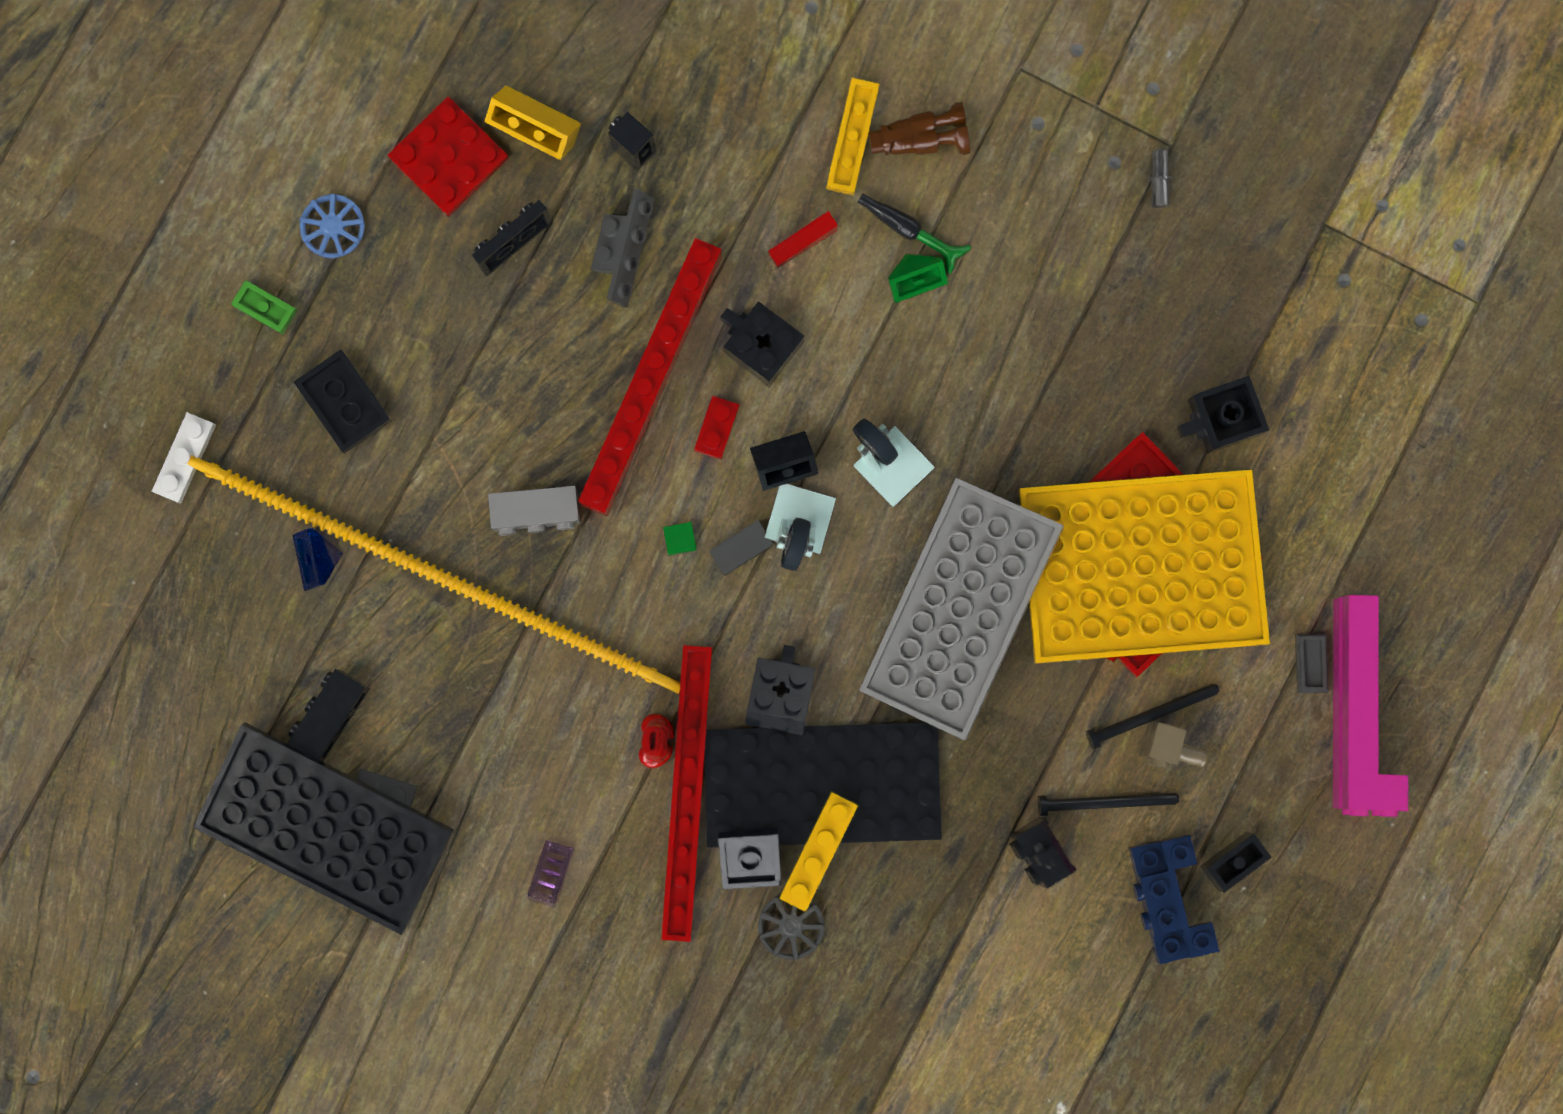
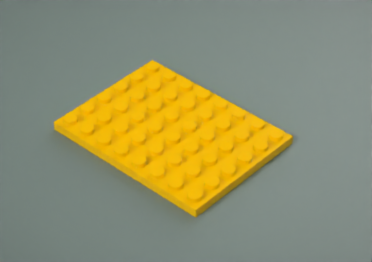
[1019,470,1270,664]

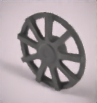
[758,895,824,960]

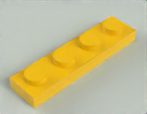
[826,78,879,196]
[779,791,858,912]

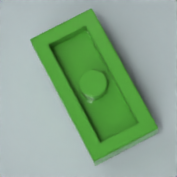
[231,280,298,335]

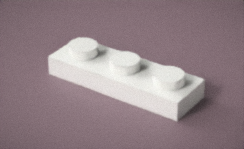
[152,412,216,504]

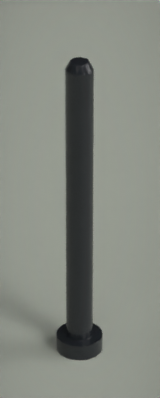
[1086,684,1220,750]
[1038,793,1179,816]

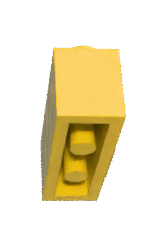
[484,85,582,160]

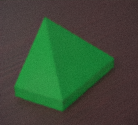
[888,254,949,304]

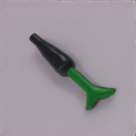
[857,193,971,274]

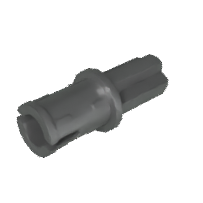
[1149,149,1172,208]

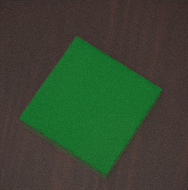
[663,522,697,556]

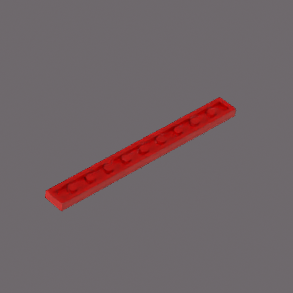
[661,645,712,942]

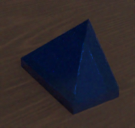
[292,528,343,591]

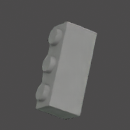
[488,486,581,536]

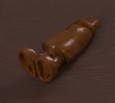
[869,102,970,155]

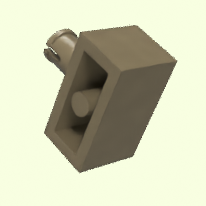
[1139,722,1208,769]

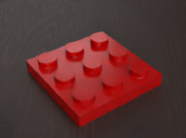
[387,96,509,217]

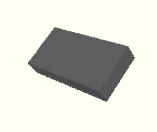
[709,520,774,576]
[1295,634,1329,693]

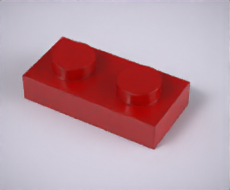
[694,396,740,460]

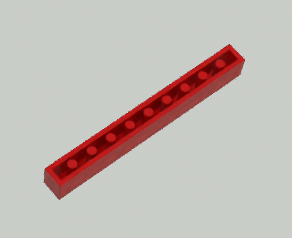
[578,238,722,517]

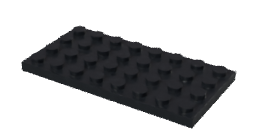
[193,722,454,935]
[704,722,942,848]

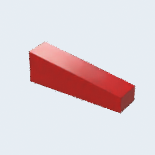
[768,211,838,268]

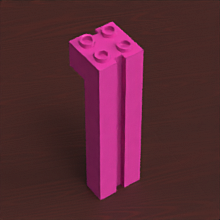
[1333,595,1408,817]

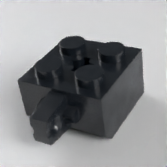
[720,301,805,387]
[1177,376,1269,454]
[745,645,815,735]
[1009,817,1076,889]

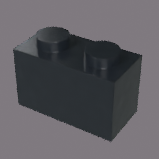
[608,112,656,171]
[750,431,819,491]
[1200,832,1272,893]

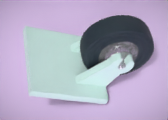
[852,418,935,507]
[764,484,836,571]

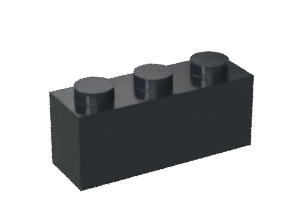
[287,669,370,762]

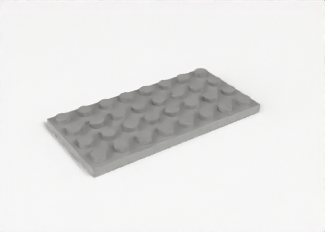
[859,478,1064,740]

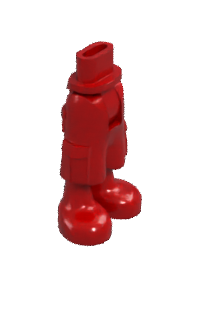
[638,713,675,768]

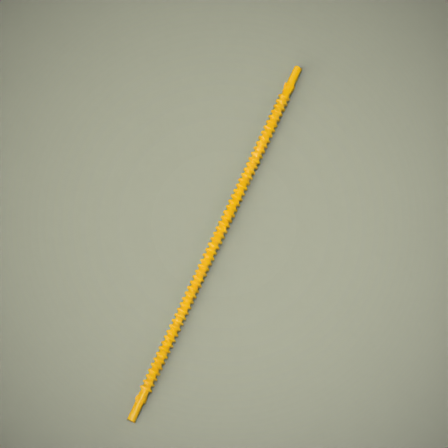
[187,455,680,694]

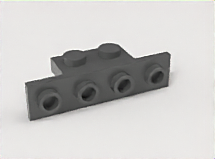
[591,189,654,308]

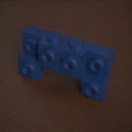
[1128,835,1220,964]

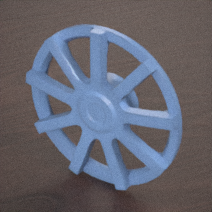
[300,194,365,258]

